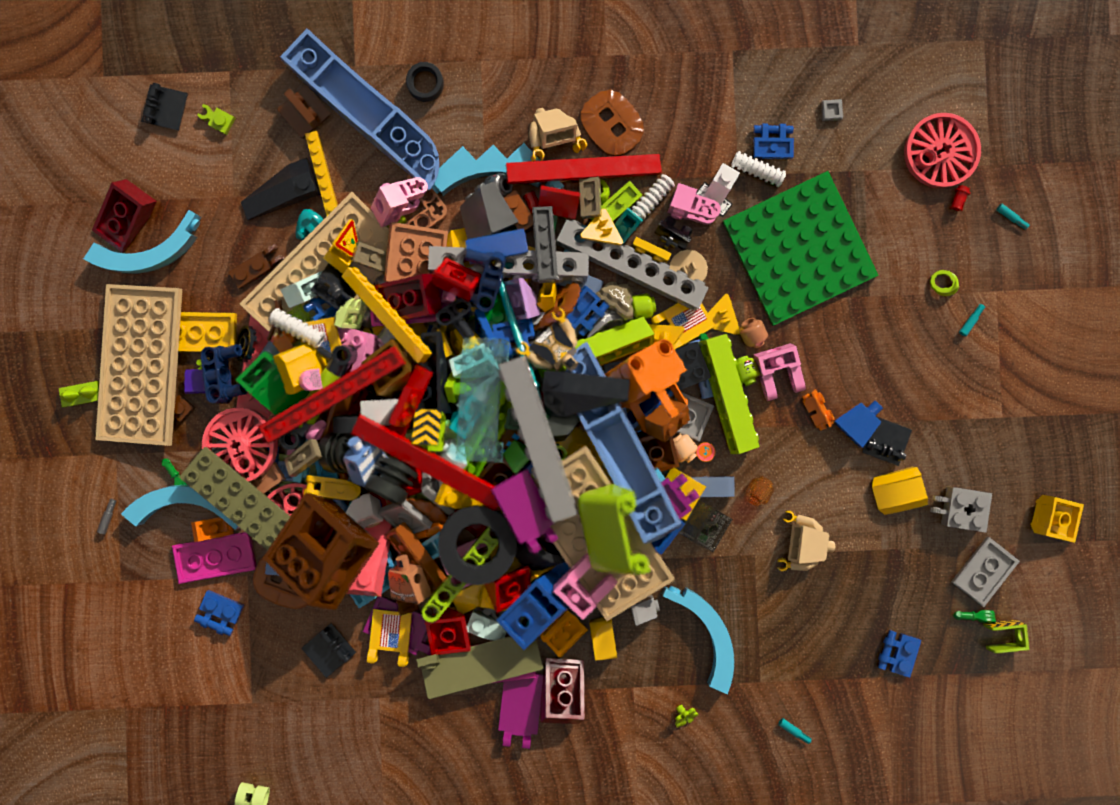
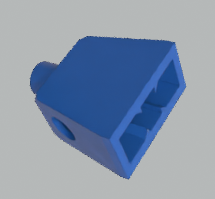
[834,400,883,448]

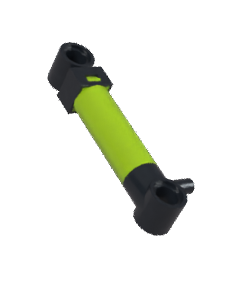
[280,345,358,450]

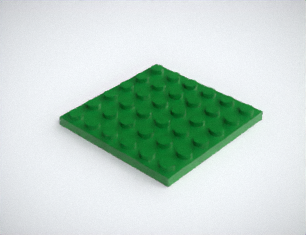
[722,171,879,326]

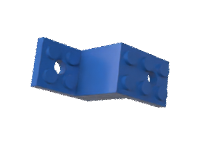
[497,561,582,650]

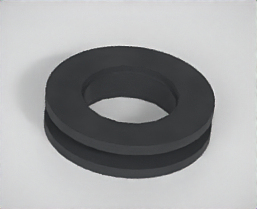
[438,505,516,585]

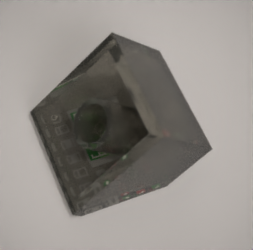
[679,500,733,552]

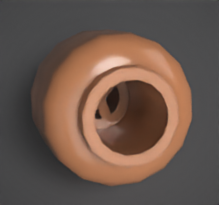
[739,318,768,348]

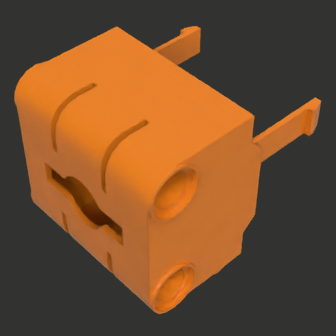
[605,339,688,433]

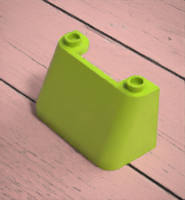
[578,484,650,575]

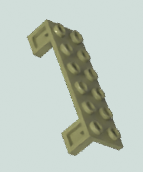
[179,447,290,550]
[416,636,543,699]

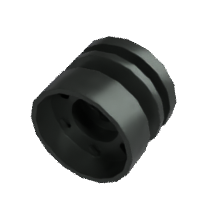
[318,432,360,474]
[364,456,418,506]

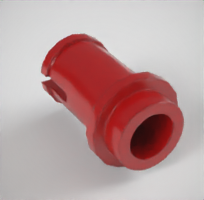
[950,185,970,212]
[523,191,539,216]

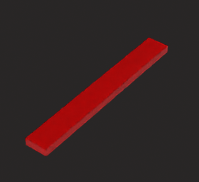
[505,154,662,184]
[258,346,406,444]
[351,414,498,511]

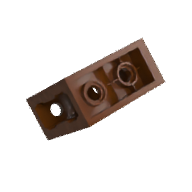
[263,492,380,610]

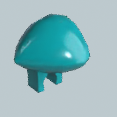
[296,209,324,240]

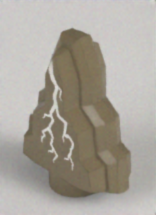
[595,282,634,320]

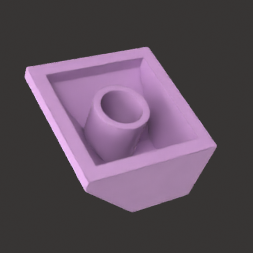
[504,278,541,320]

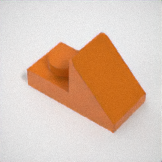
[191,517,233,542]

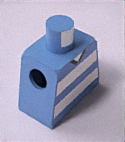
[343,437,388,487]

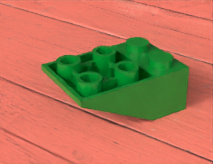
[236,351,310,416]

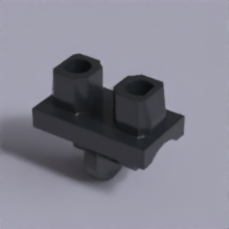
[654,216,692,250]

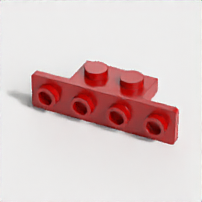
[387,365,433,437]

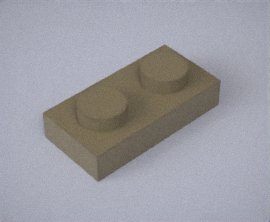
[579,177,602,219]
[351,242,387,273]
[284,439,322,477]

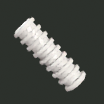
[731,151,786,187]
[632,174,675,224]
[269,308,325,348]

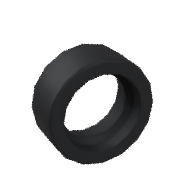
[406,62,444,102]
[333,415,360,434]

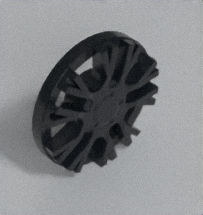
[236,325,257,362]

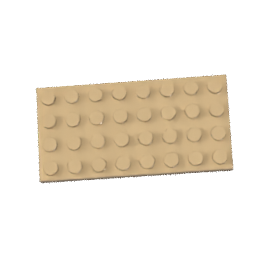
[240,192,389,347]
[96,284,182,446]
[533,446,675,621]

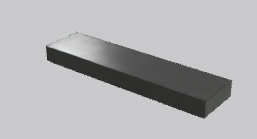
[532,206,558,283]

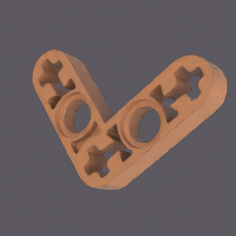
[405,174,448,228]

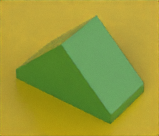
[503,440,531,474]

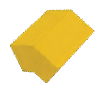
[323,245,352,273]
[537,282,557,312]

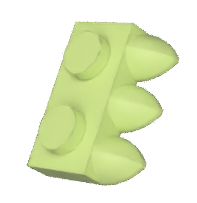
[334,298,367,329]

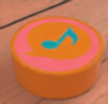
[695,442,715,462]

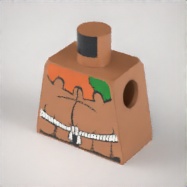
[388,555,432,604]

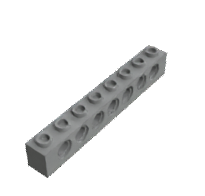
[556,220,709,311]
[428,246,589,284]

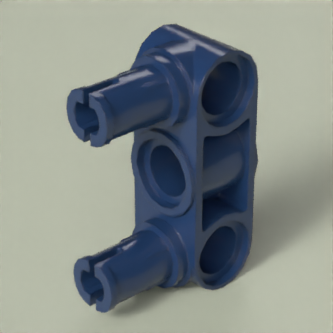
[456,249,506,312]
[201,344,248,404]

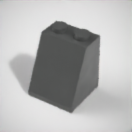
[460,182,519,240]

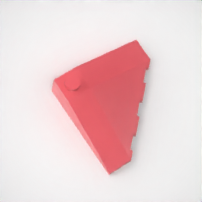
[347,519,393,597]

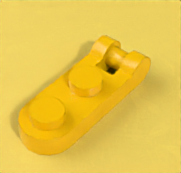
[303,475,361,501]

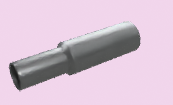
[97,499,117,534]

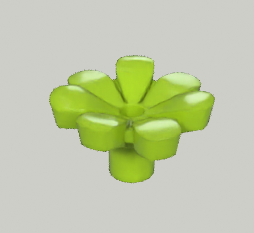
[675,705,699,728]

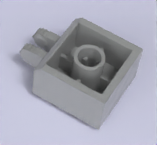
[930,486,992,532]

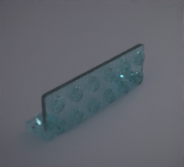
[456,338,510,463]

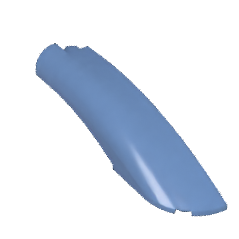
[280,29,439,190]
[565,342,683,544]

